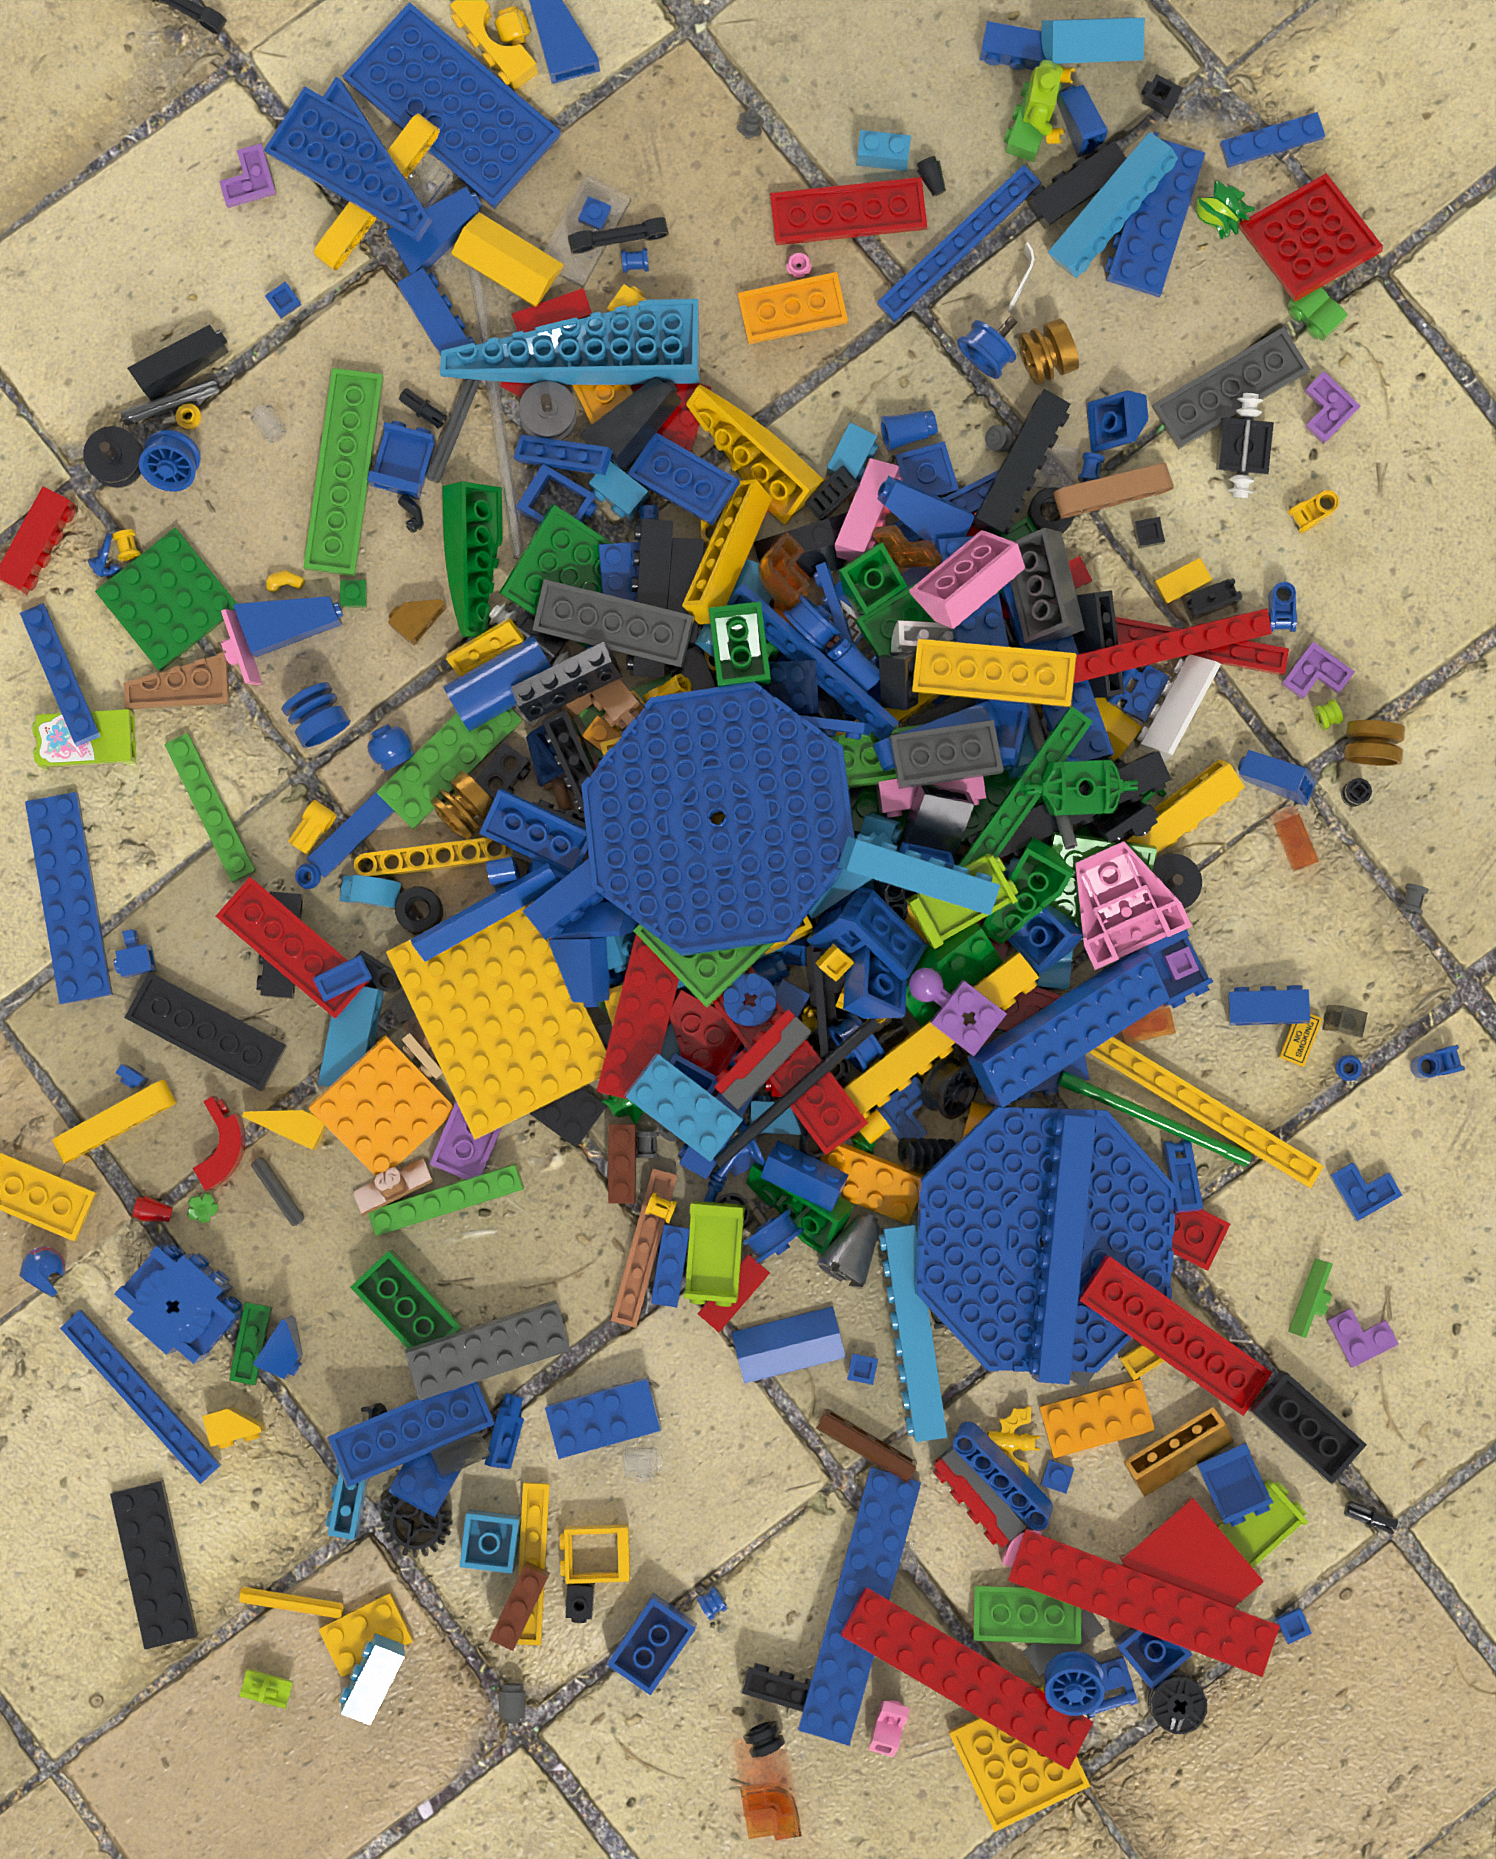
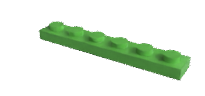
[164,733,257,883]
[368,1163,525,1236]

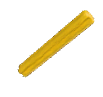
[239,1587,344,1619]

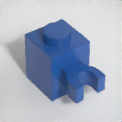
[113,929,157,978]

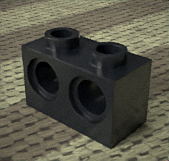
[475,742,531,800]

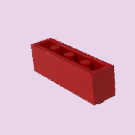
[0,486,76,595]

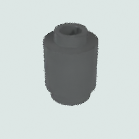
[499,1683,526,1724]

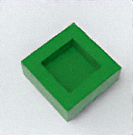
[340,580,367,608]

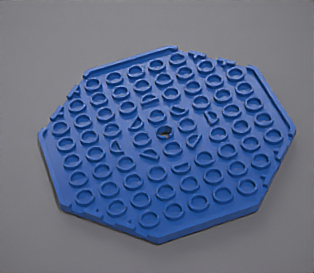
[581,682,855,956]
[915,1107,1176,1373]

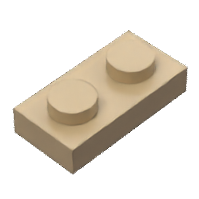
[402,1033,444,1081]

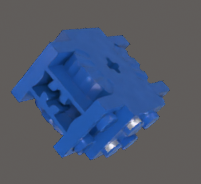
[114,1244,243,1364]

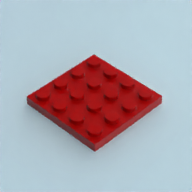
[1239,173,1383,302]

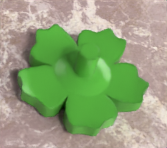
[187,1192,219,1223]

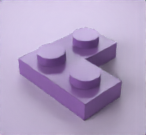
[219,143,276,208]
[1304,371,1361,444]
[1281,642,1355,699]
[1326,1308,1399,1368]

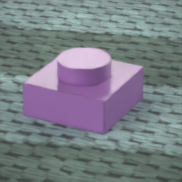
[1163,946,1199,981]

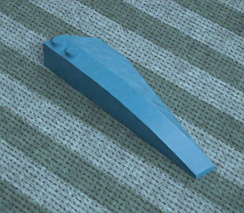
[440,299,700,385]

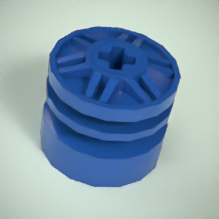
[281,682,351,748]

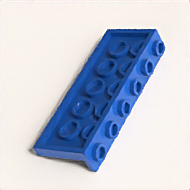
[1105,131,1205,298]

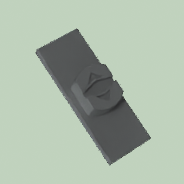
[1023,1609,1105,1676]

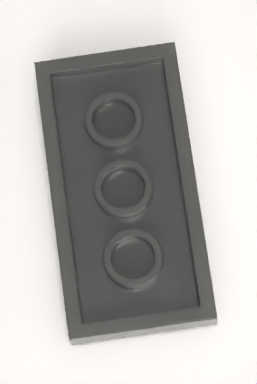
[889,720,1004,789]

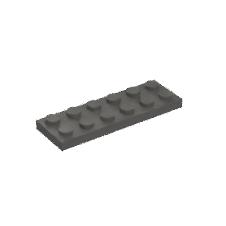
[1152,327,1311,450]
[532,579,695,667]
[404,1300,570,1401]

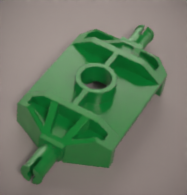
[1023,760,1138,815]

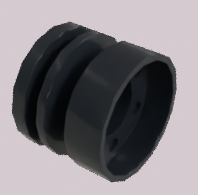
[1145,1669,1207,1734]

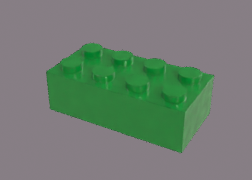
[905,922,1003,1027]
[350,1249,464,1348]

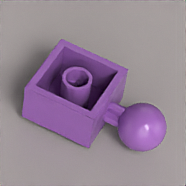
[909,968,1006,1056]

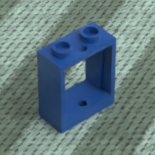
[516,464,598,525]

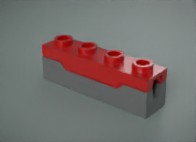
[714,1010,812,1110]
[932,1445,1026,1548]

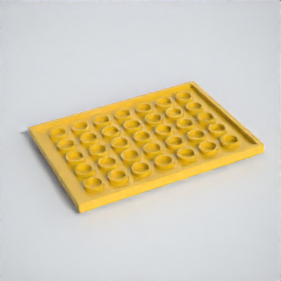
[386,901,607,1140]

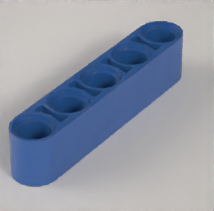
[873,701,1000,771]
[953,1421,1053,1530]

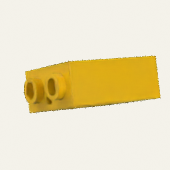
[560,1524,631,1584]

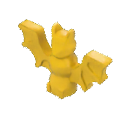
[987,1405,1040,1477]

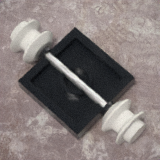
[1216,393,1274,499]
[489,604,570,666]

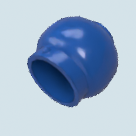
[367,724,414,771]

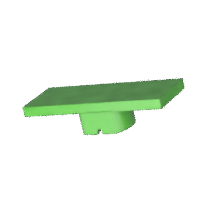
[1288,1258,1333,1338]

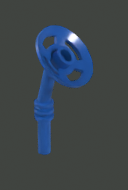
[704,1119,766,1202]

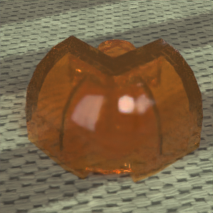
[758,531,810,608]
[741,1782,802,1841]

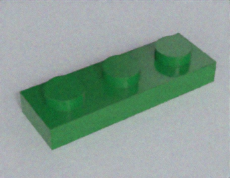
[229,1302,272,1385]

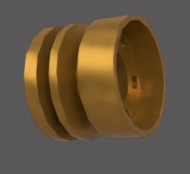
[1018,318,1079,385]
[430,771,493,840]

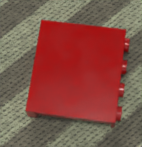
[1119,1496,1264,1608]

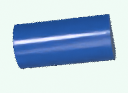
[443,635,551,732]

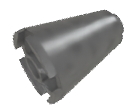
[817,1212,880,1289]

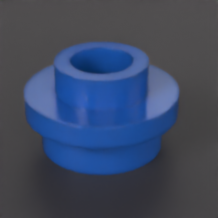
[295,863,321,889]
[1335,1055,1362,1081]

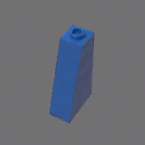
[529,0,600,84]
[386,187,482,275]
[877,475,975,551]
[233,596,343,658]

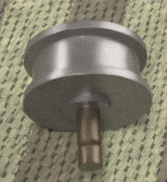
[519,381,577,440]

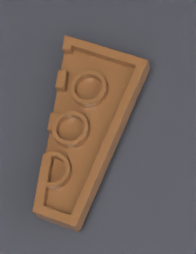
[124,651,230,710]

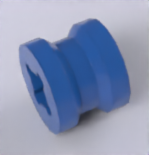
[697,1586,728,1621]

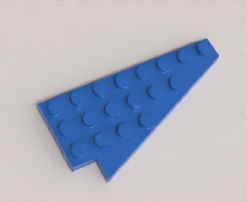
[264,77,433,242]

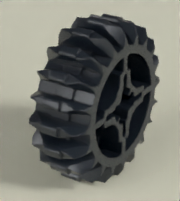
[381,1497,453,1558]

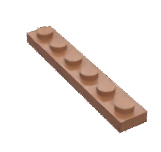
[611,1168,678,1328]

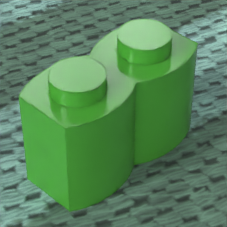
[1287,287,1348,341]

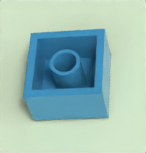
[459,1509,521,1574]

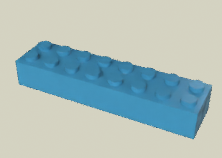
[878,1223,947,1442]

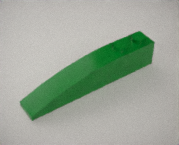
[442,481,503,638]

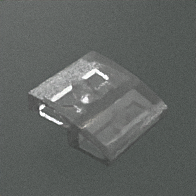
[406,153,456,209]

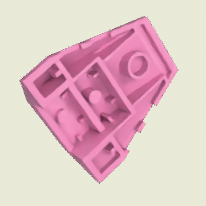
[1075,841,1192,970]

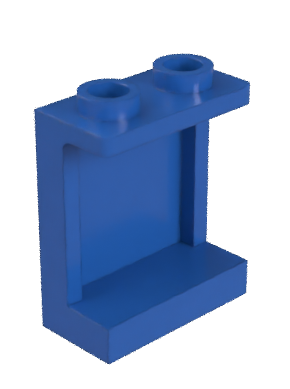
[367,421,436,499]
[975,698,1030,768]
[1138,929,1213,1008]
[1197,1443,1274,1527]

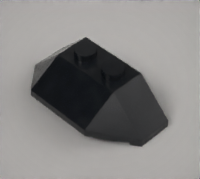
[753,512,848,584]

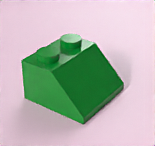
[839,542,908,615]

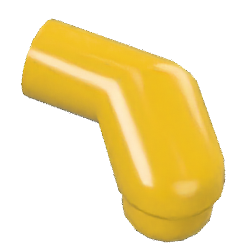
[800,1005,817,1032]

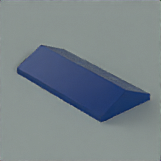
[479,788,588,875]
[731,1306,846,1383]

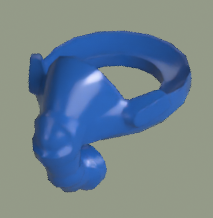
[88,533,121,577]

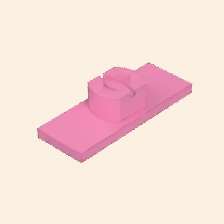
[221,609,262,685]

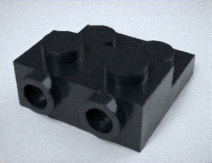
[1086,800,1158,843]

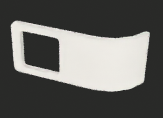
[1008,242,1034,313]

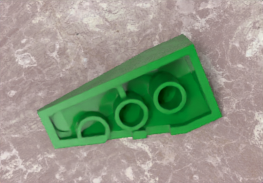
[981,837,1074,944]
[746,1163,854,1255]

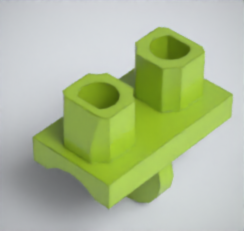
[239,1669,294,1709]

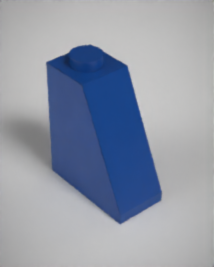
[1057,85,1108,158]
[1238,750,1316,806]
[549,937,609,1007]

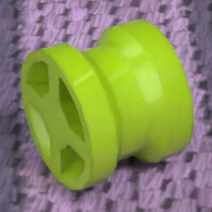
[1313,699,1344,731]

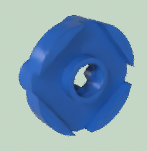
[724,973,776,1027]

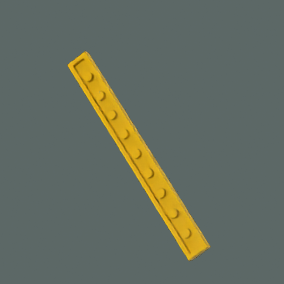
[1088,1037,1324,1188]

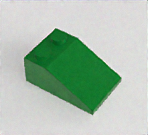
[709,601,771,687]

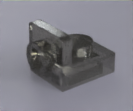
[1322,1005,1368,1038]

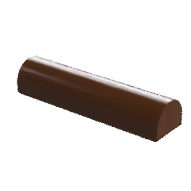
[815,1409,916,1482]

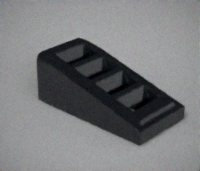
[805,465,860,520]

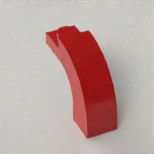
[193,1096,246,1191]

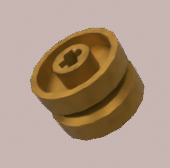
[1344,720,1405,766]

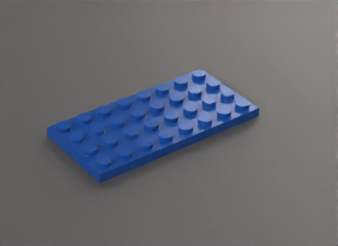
[342,2,561,209]

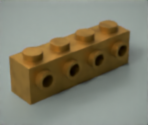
[1124,1407,1234,1497]

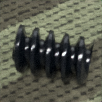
[898,1137,956,1171]

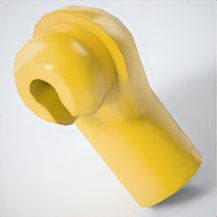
[266,570,305,593]

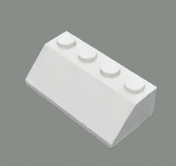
[1137,654,1221,763]

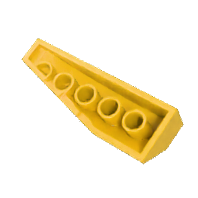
[686,385,825,525]

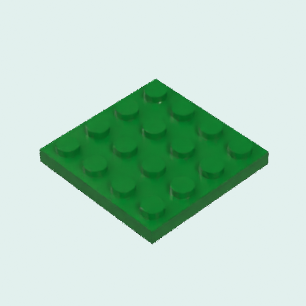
[499,504,613,648]
[95,528,237,672]

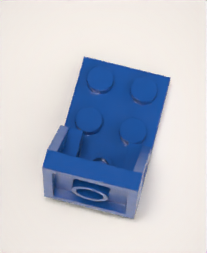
[807,887,927,981]

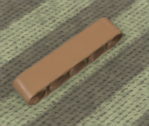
[1053,463,1174,518]

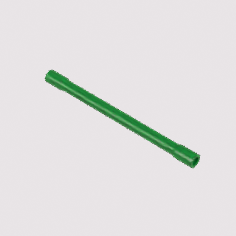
[1057,1070,1252,1167]

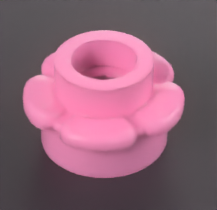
[786,253,811,278]

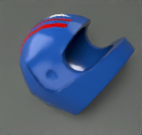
[19,1246,66,1298]

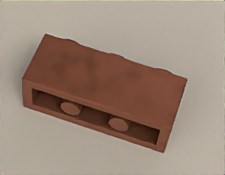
[608,1124,636,1204]
[489,1561,550,1651]

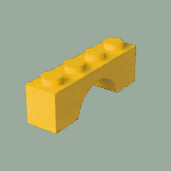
[450,0,538,91]

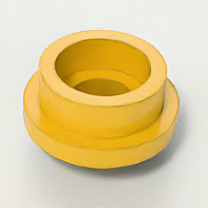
[175,404,202,430]

